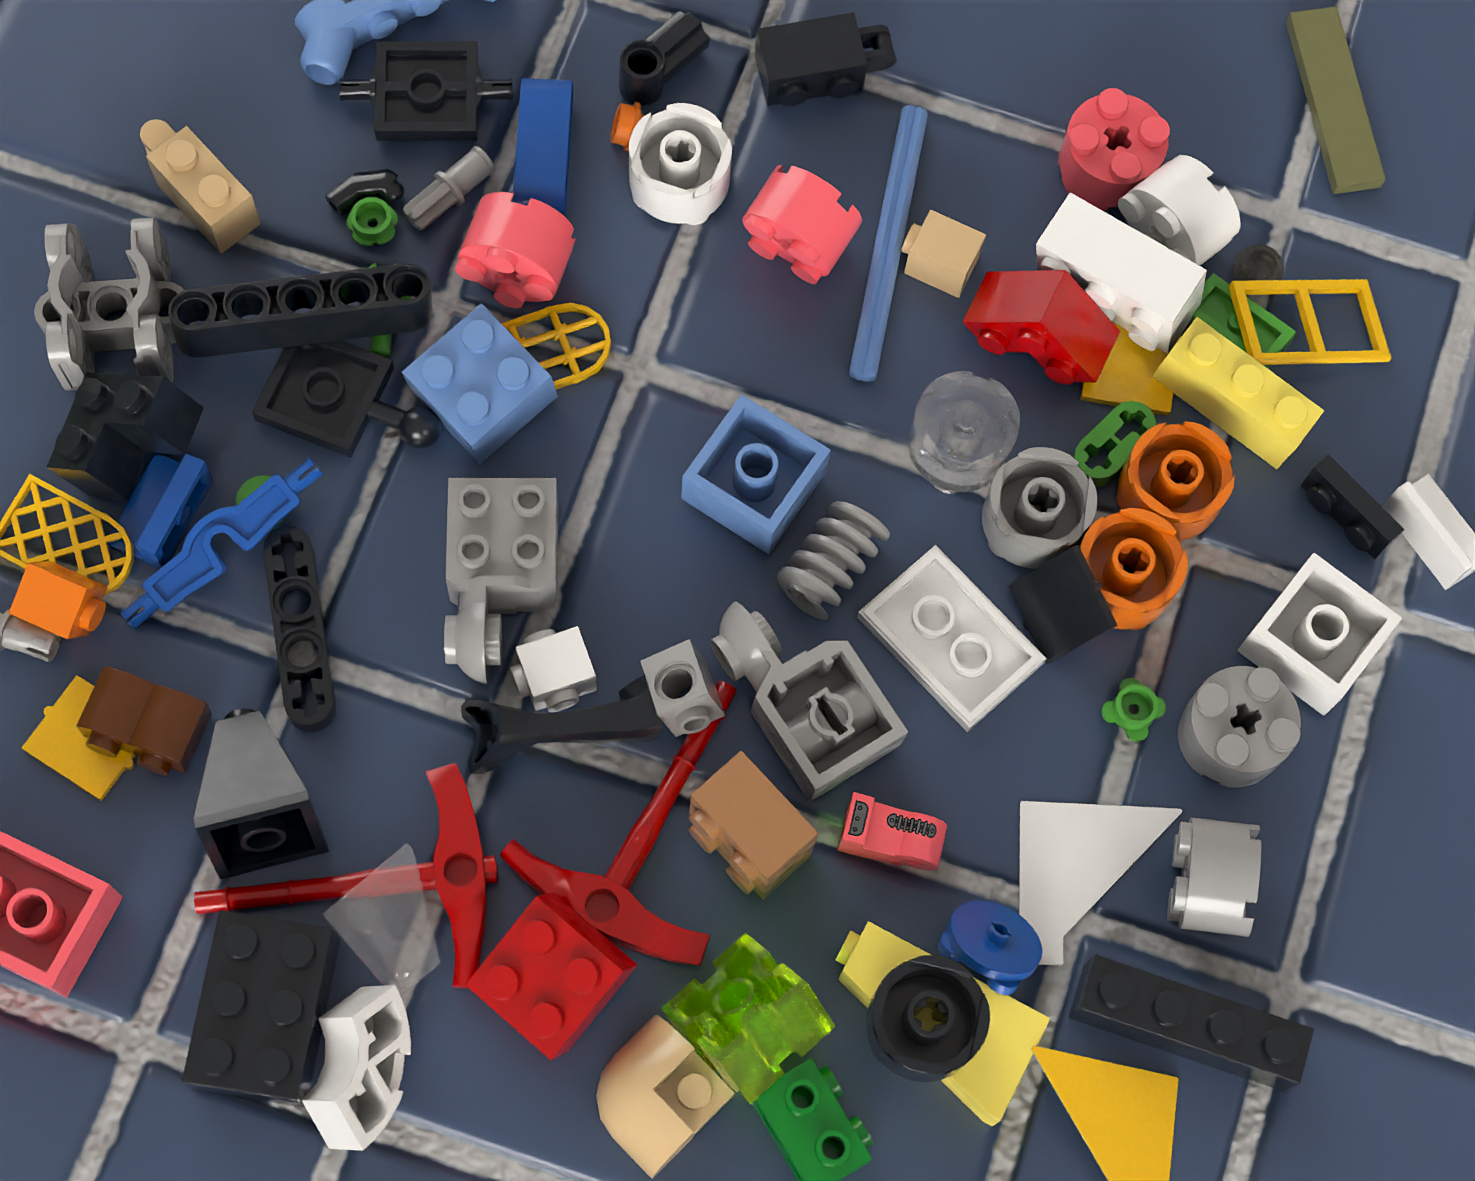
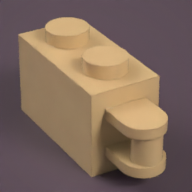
[140,119,261,254]

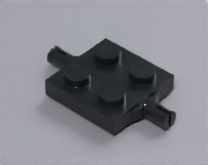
[339,41,513,141]

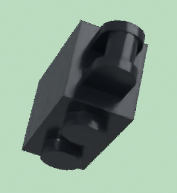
[754,12,897,106]

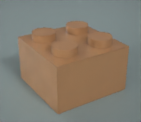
[688,751,818,900]

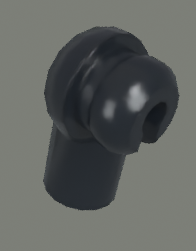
[325,169,405,216]

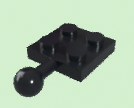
[252,340,441,458]

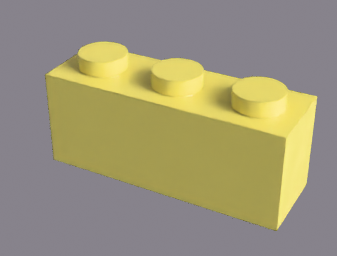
[1152,317,1325,469]

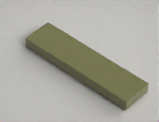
[1286,6,1386,194]

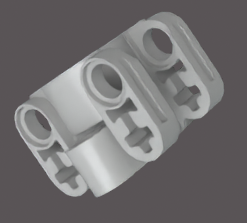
[34,217,196,391]

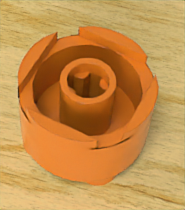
[1116,421,1235,543]
[1079,508,1188,630]

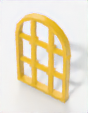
[501,303,611,390]

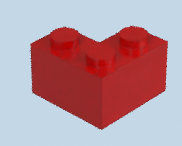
[962,270,1120,385]

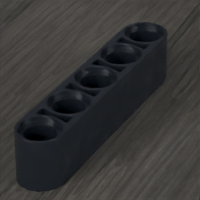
[168,264,433,358]

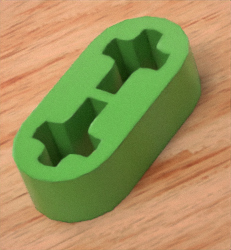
[1072,401,1156,487]

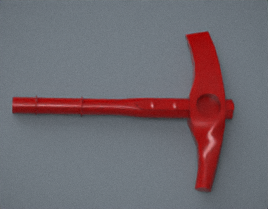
[500,681,737,966]
[194,763,499,988]

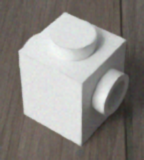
[510,626,597,712]

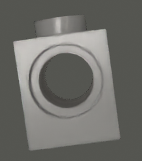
[640,639,725,737]

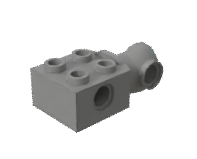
[444,478,558,685]
[710,601,908,803]

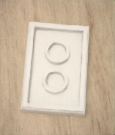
[857,545,1047,732]

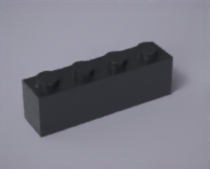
[1068,954,1314,1091]

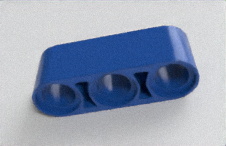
[513,78,573,216]

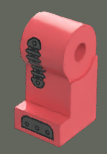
[837,792,948,870]

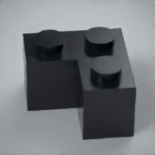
[47,372,204,500]

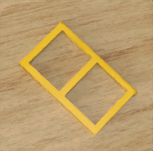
[1228,279,1391,365]

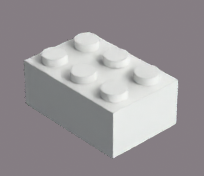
[1036,193,1207,354]

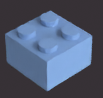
[402,303,558,464]
[681,394,831,554]

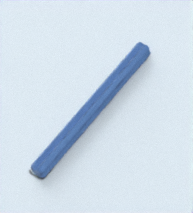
[849,105,928,382]

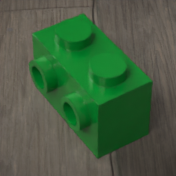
[750,1058,874,1181]

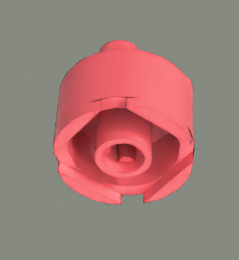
[1058,88,1170,211]
[742,165,862,284]
[455,192,576,309]

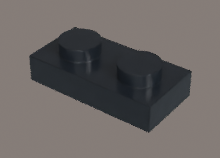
[1301,454,1405,559]

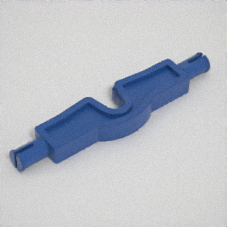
[120,457,324,629]

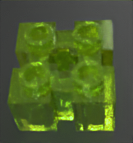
[661,933,835,1105]

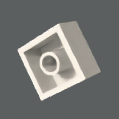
[1237,553,1402,716]

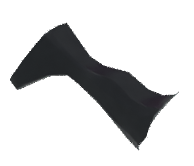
[461,675,664,774]

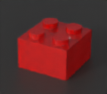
[465,892,638,1060]

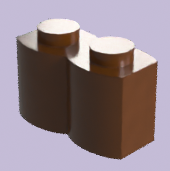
[76,666,212,776]

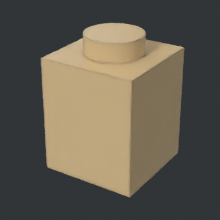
[901,209,986,298]

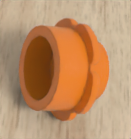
[610,102,645,151]

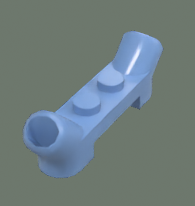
[295,0,496,85]

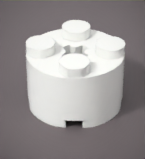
[629,103,732,225]
[1118,155,1241,266]

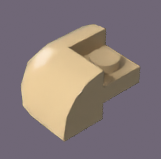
[596,1015,735,1179]

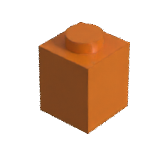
[9,561,108,639]

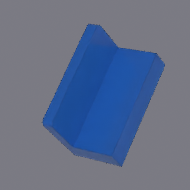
[108,453,214,569]

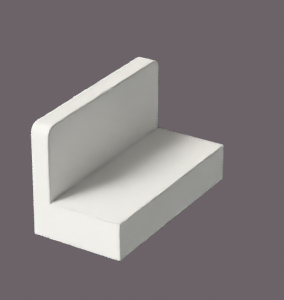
[1382,474,1475,590]

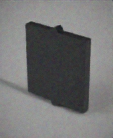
[1009,545,1118,664]

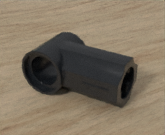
[619,11,710,106]

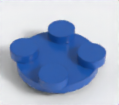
[937,900,1043,995]

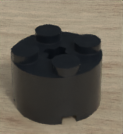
[866,955,990,1082]

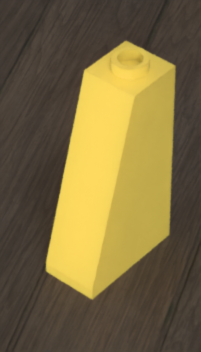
[835,921,1051,1127]

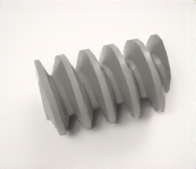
[777,501,890,620]

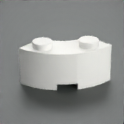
[302,985,411,1150]

